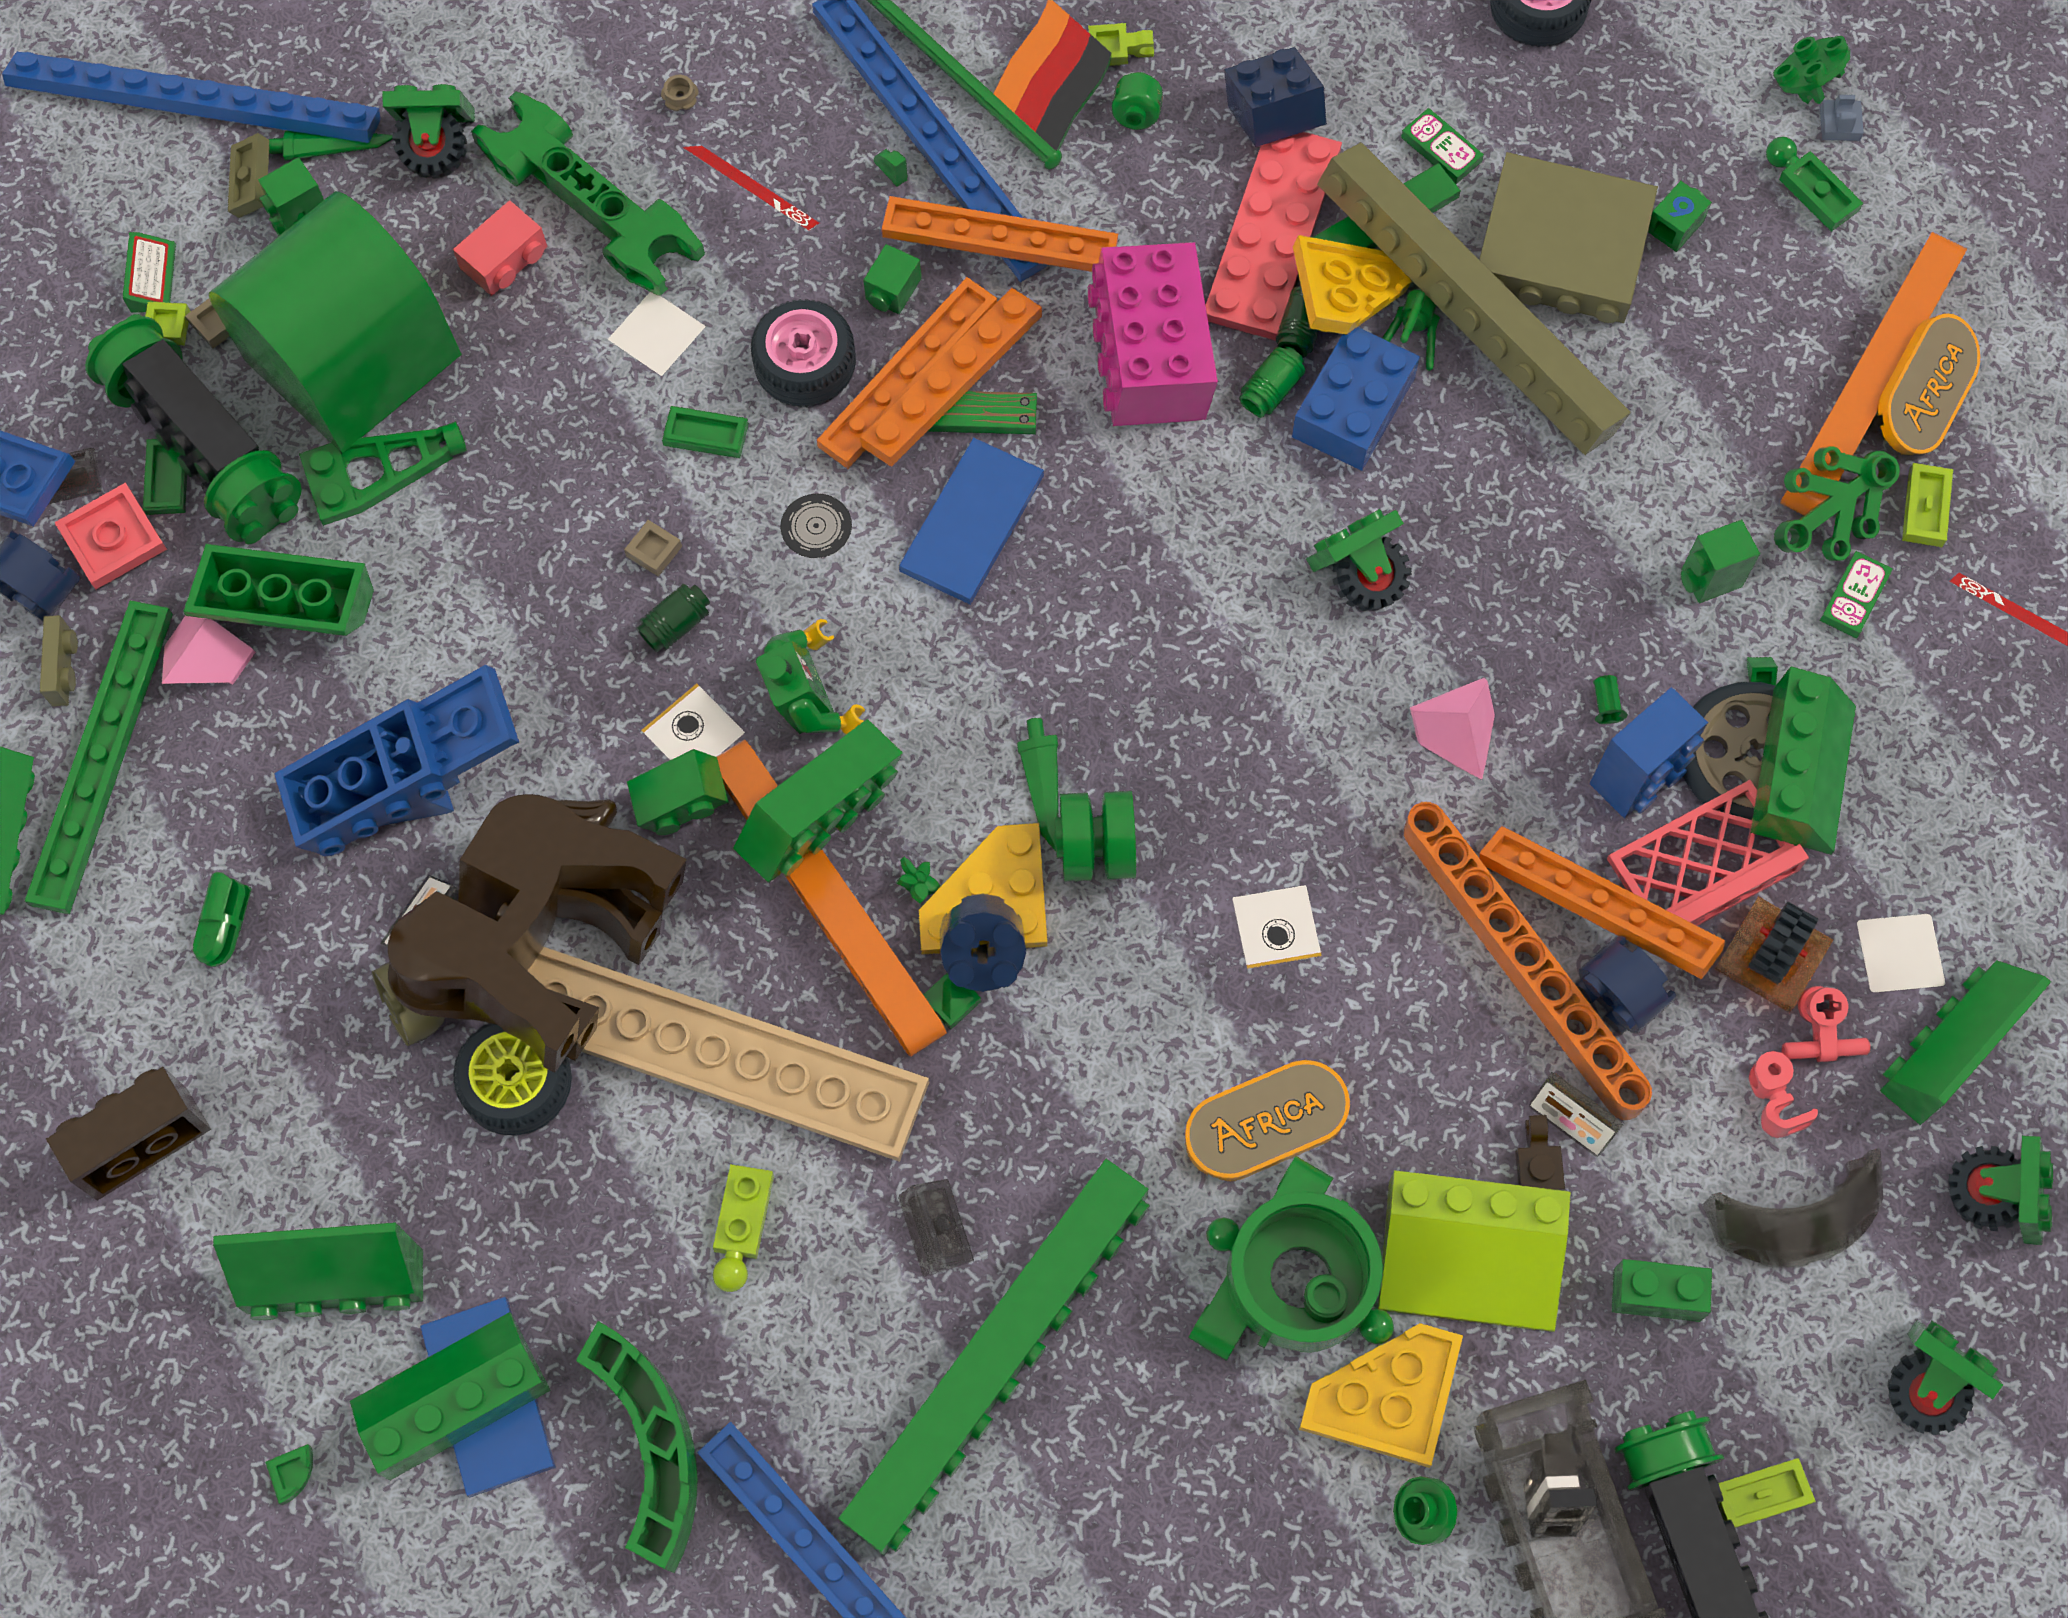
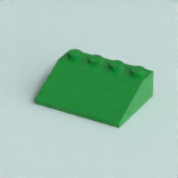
[213,1222,423,1320]

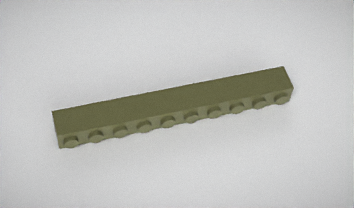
[1317,142,1631,455]

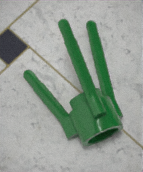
[1382,290,1440,371]

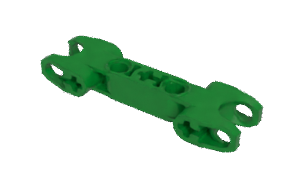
[471,91,705,296]

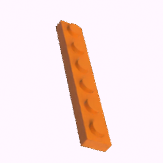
[881,196,1118,272]
[817,277,997,469]
[860,288,1042,467]
[1479,826,1725,979]

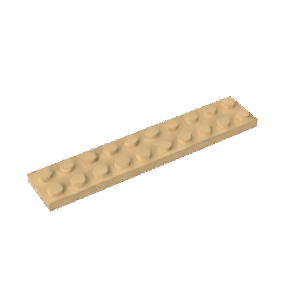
[528,947,929,1162]

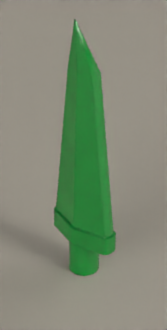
[269,130,392,161]
[1017,718,1059,851]

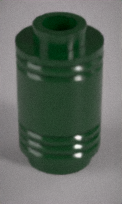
[1276,286,1319,358]
[636,583,710,653]

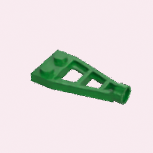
[299,421,467,526]

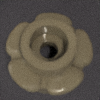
[661,75,699,111]

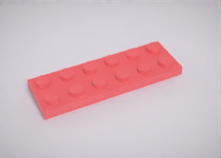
[1205,132,1342,341]

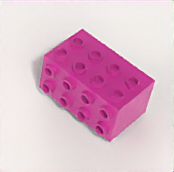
[1088,242,1218,426]

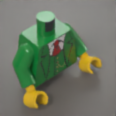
[756,619,865,734]

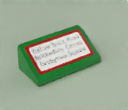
[123,232,176,313]

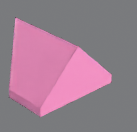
[162,616,256,685]
[1410,678,1495,779]

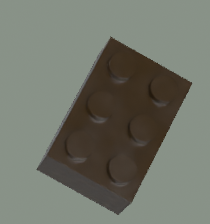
[46,1067,212,1201]

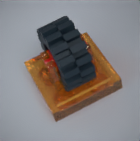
[1715,896,1833,1013]

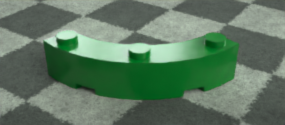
[576,1321,698,1573]

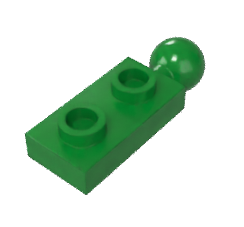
[1766,137,1863,232]

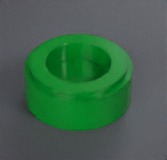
[1303,1274,1349,1322]

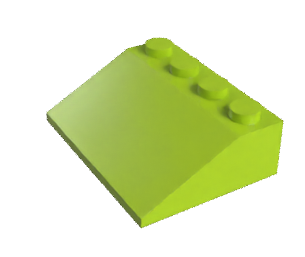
[1378,1170,1571,1332]

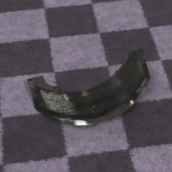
[1703,1148,1884,1268]

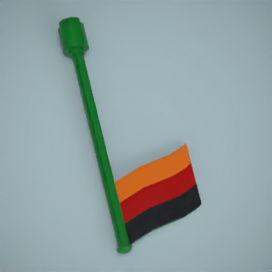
[867,0,1112,170]

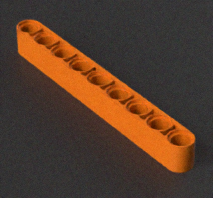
[1780,232,1967,515]
[716,740,947,1057]
[1404,802,1652,1120]

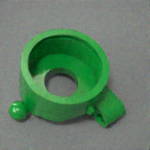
[1188,1156,1394,1361]

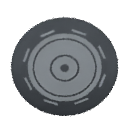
[780,493,852,558]

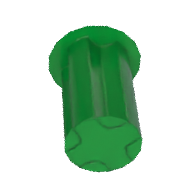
[1593,675,1628,724]

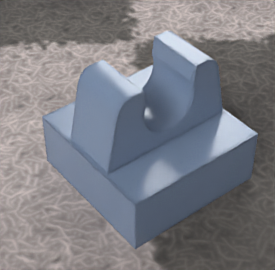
[1820,94,1864,141]

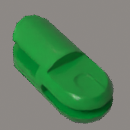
[193,872,252,967]

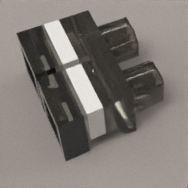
[1523,1433,1597,1538]

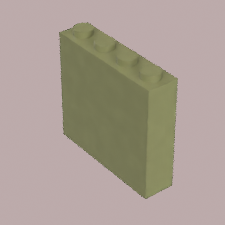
[1479,152,1658,323]

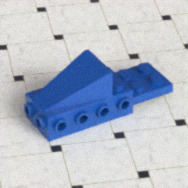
[274,665,519,856]

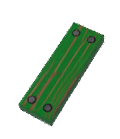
[927,391,1037,435]

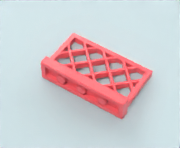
[1607,780,1809,926]

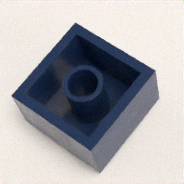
[1224,47,1327,147]

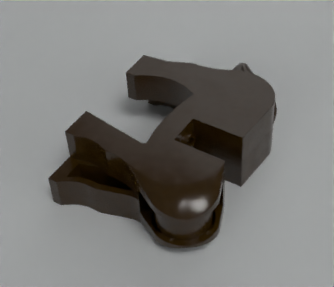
[388,794,687,1073]

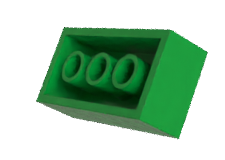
[733,719,903,883]

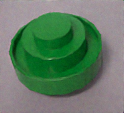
[1393,1476,1458,1546]

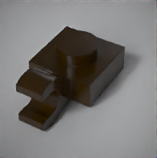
[1515,1115,1565,1191]

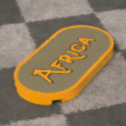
[1878,313,1980,455]
[1185,1060,1350,1181]

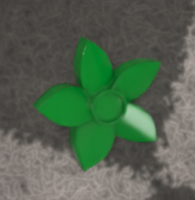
[896,856,941,904]

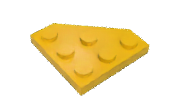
[1293,235,1412,335]
[919,823,1048,955]
[1299,1323,1463,1468]

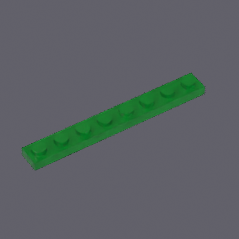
[25,600,173,915]

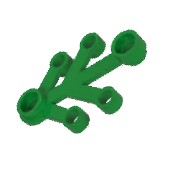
[1774,446,1900,561]

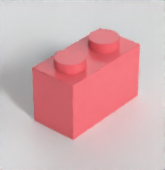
[453,200,547,296]

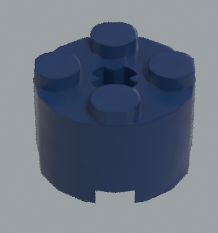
[0,530,81,622]
[940,893,1026,992]
[1575,936,1677,1035]

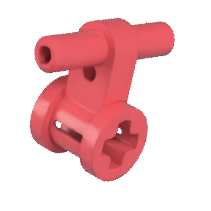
[1782,986,1870,1062]

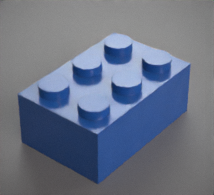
[1292,327,1420,471]
[1589,687,1708,819]

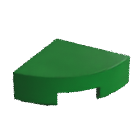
[874,149,908,187]
[265,1444,313,1505]

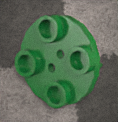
[1773,36,1851,104]

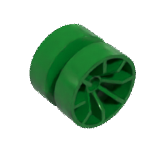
[1055,790,1136,882]

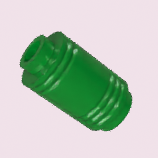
[1239,347,1305,418]

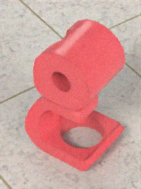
[1749,1051,1818,1138]

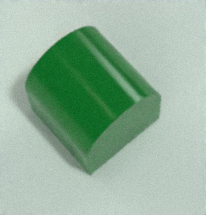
[209,191,462,454]

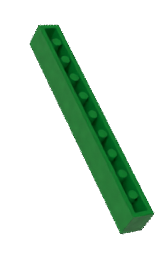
[838,1159,1150,1556]

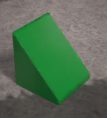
[1746,657,1778,686]

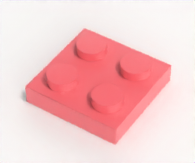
[54,482,167,590]

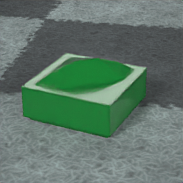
[923,973,981,1030]

